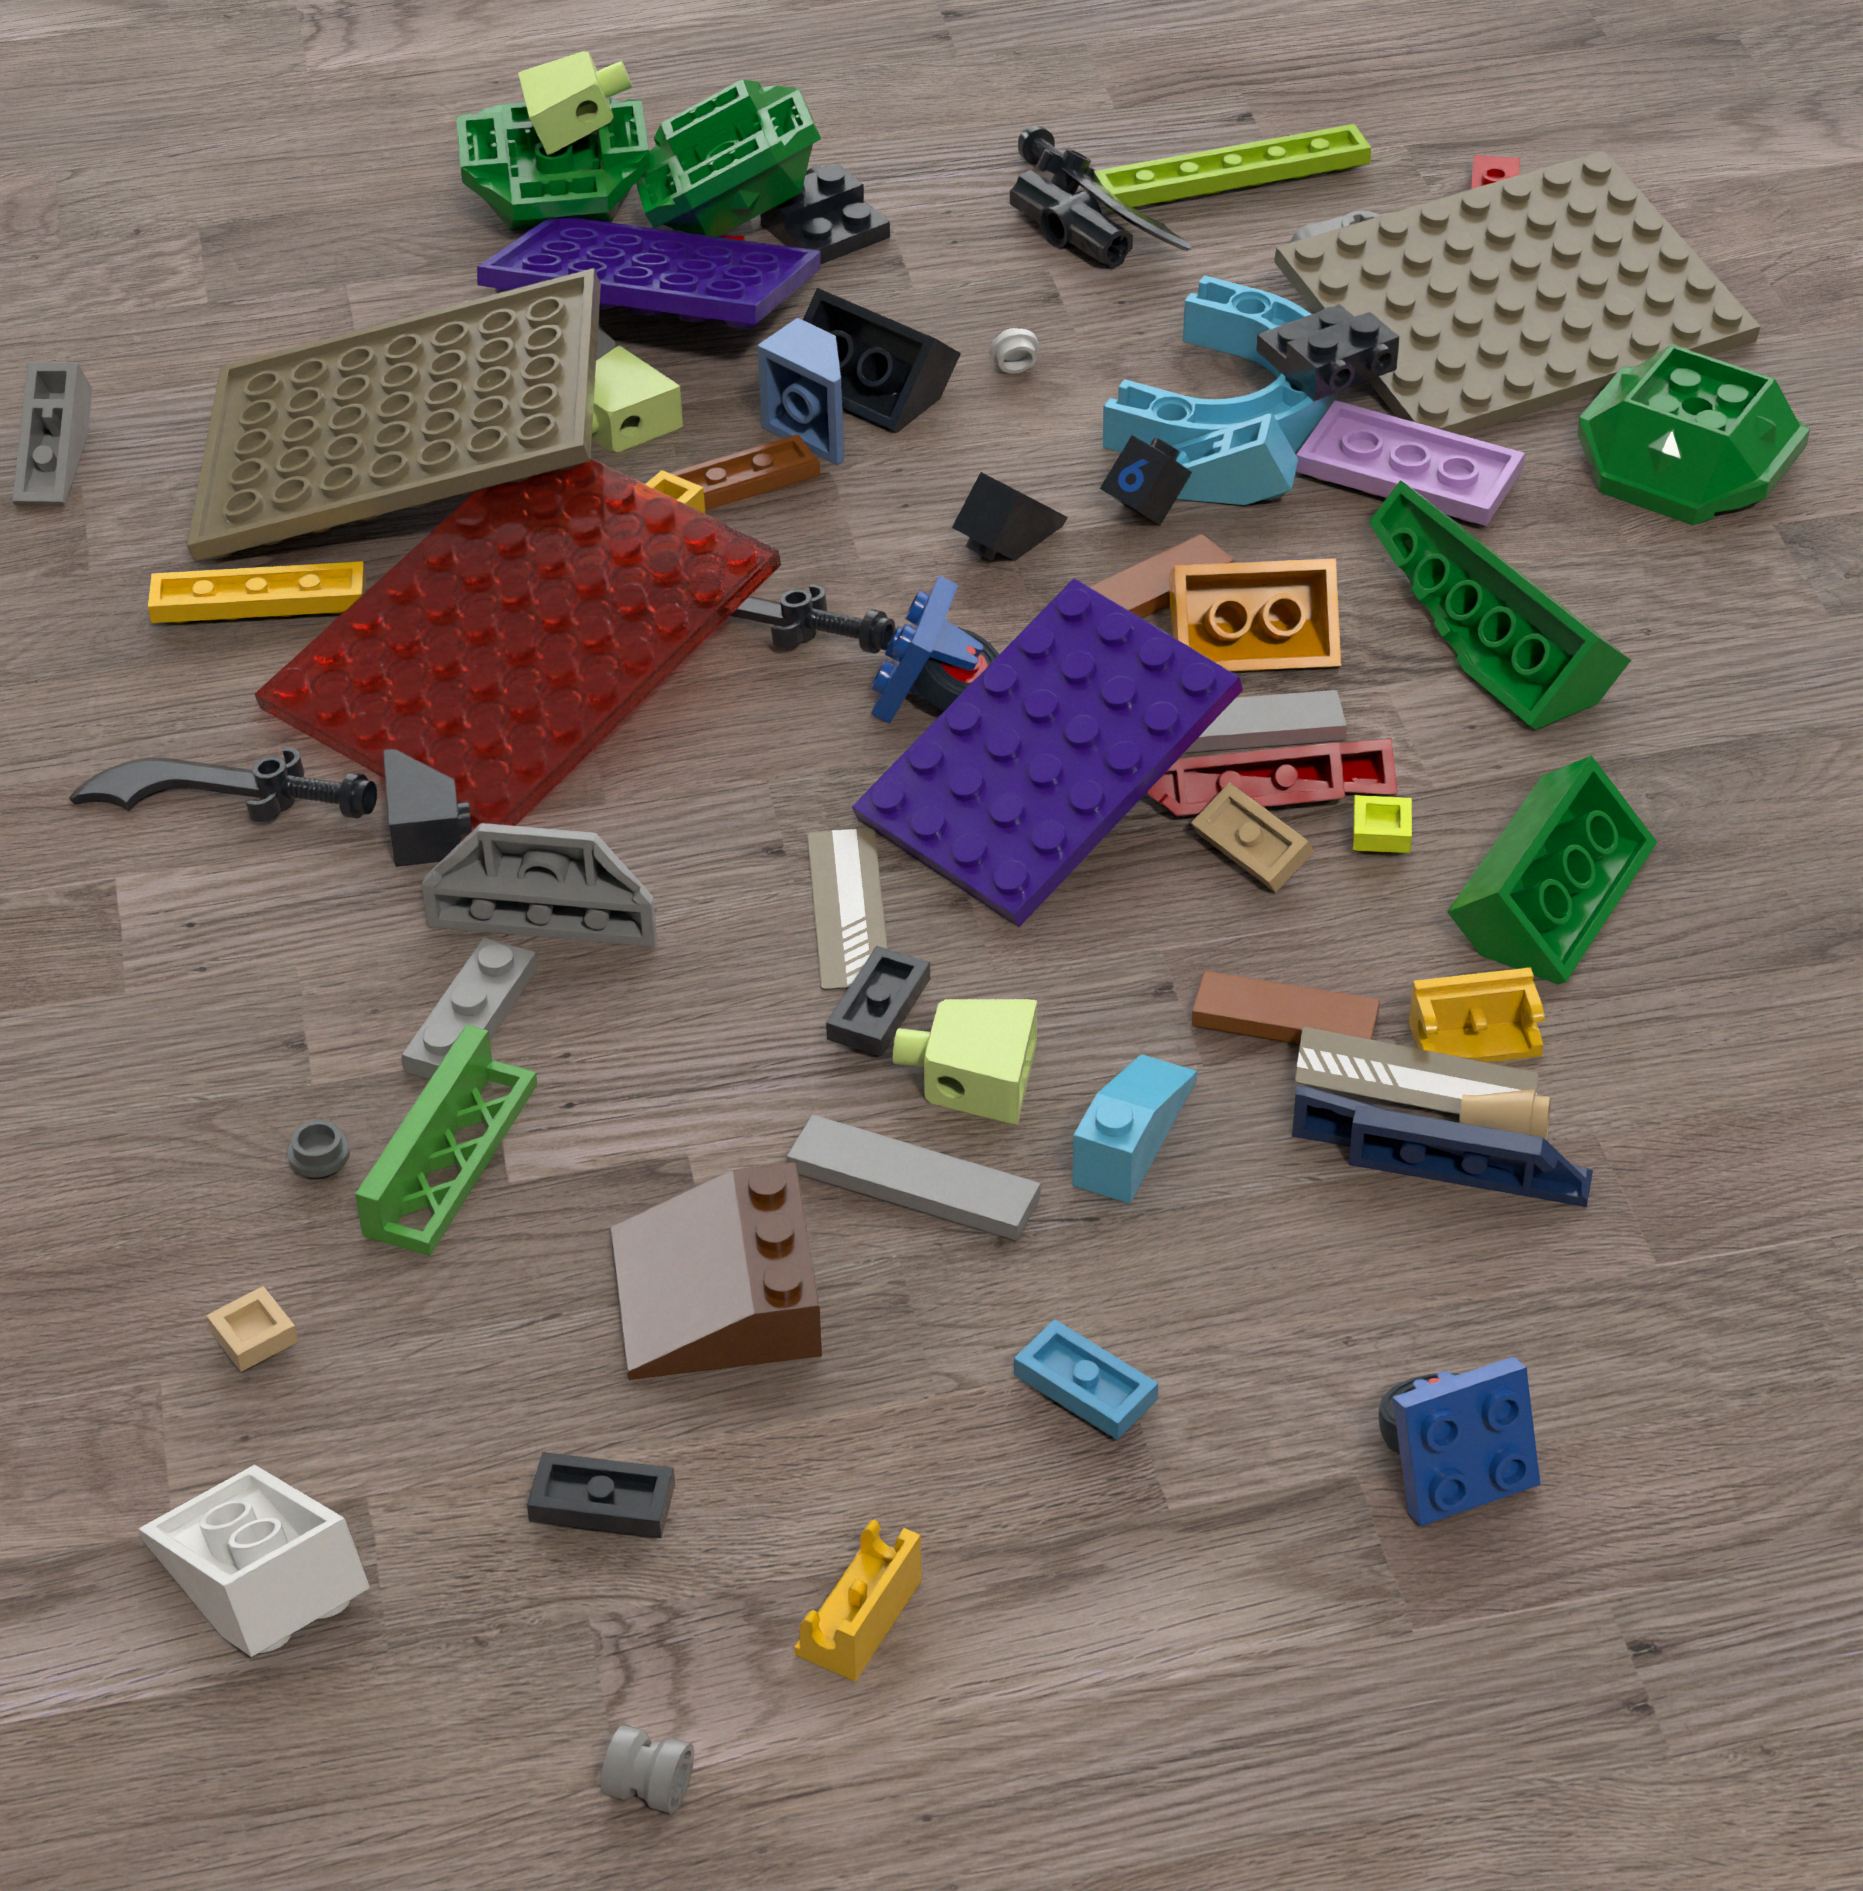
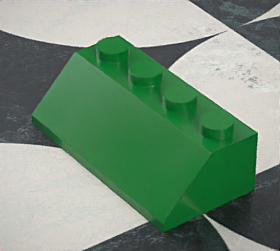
[1447,755,1657,985]

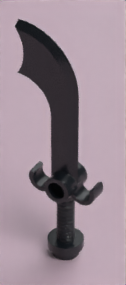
[1018,126,1191,251]
[604,584,896,654]
[68,747,377,822]

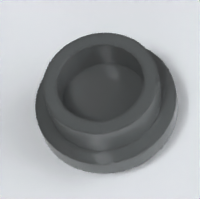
[287,1120,350,1177]

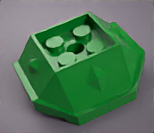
[636,79,821,237]
[456,97,650,230]
[1577,344,1810,526]

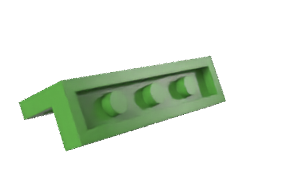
[355,1024,538,1256]

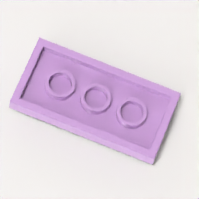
[1296,400,1525,526]

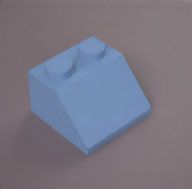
[757,318,844,466]

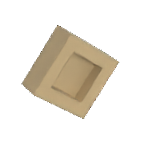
[206,1286,298,1372]

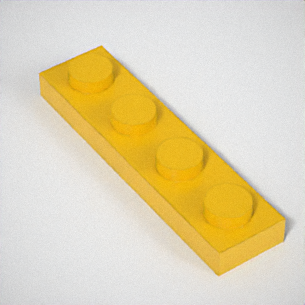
[148,561,366,623]

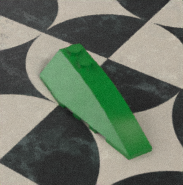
[1369,480,1632,730]

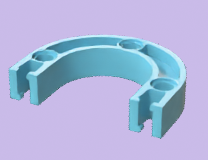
[1103,275,1335,453]

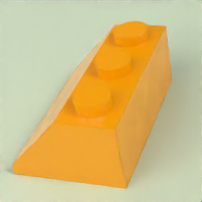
[1169,558,1341,672]

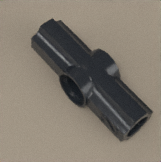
[1010,170,1133,269]

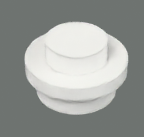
[989,328,1039,374]

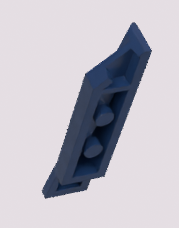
[1292,1086,1593,1207]

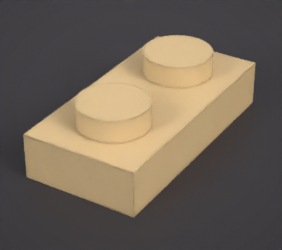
[1191,782,1314,893]

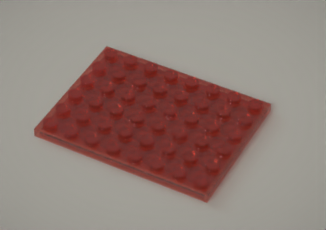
[255,458,781,829]

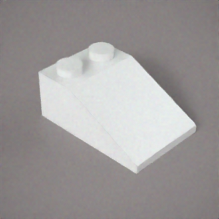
[138,1465,370,1657]

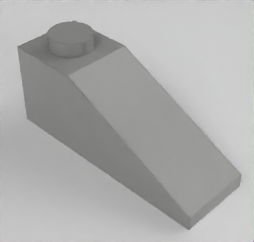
[12,362,93,506]

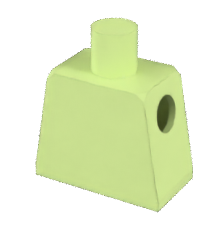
[518,51,633,155]
[591,345,683,453]
[893,999,1037,1125]

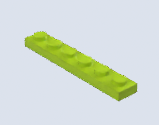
[1094,124,1371,211]

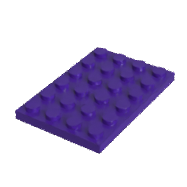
[477,216,821,329]
[852,578,1243,927]

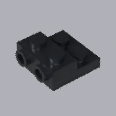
[760,163,890,265]
[1256,304,1400,401]

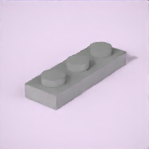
[402,937,538,1079]

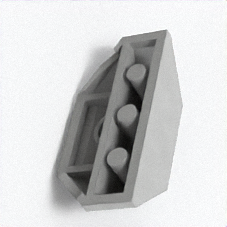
[422,823,657,947]

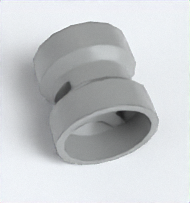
[600,1724,694,1815]

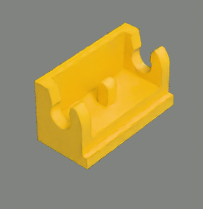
[1409,967,1545,1062]
[794,1520,922,1682]

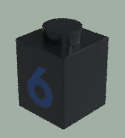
[1100,435,1192,526]

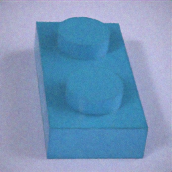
[1014,1319,1158,1440]

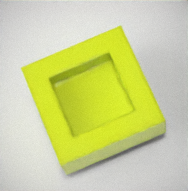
[1353,795,1412,853]

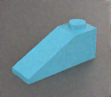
[1171,413,1298,505]
[1072,1054,1198,1204]

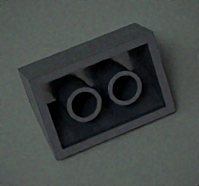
[803,288,961,433]

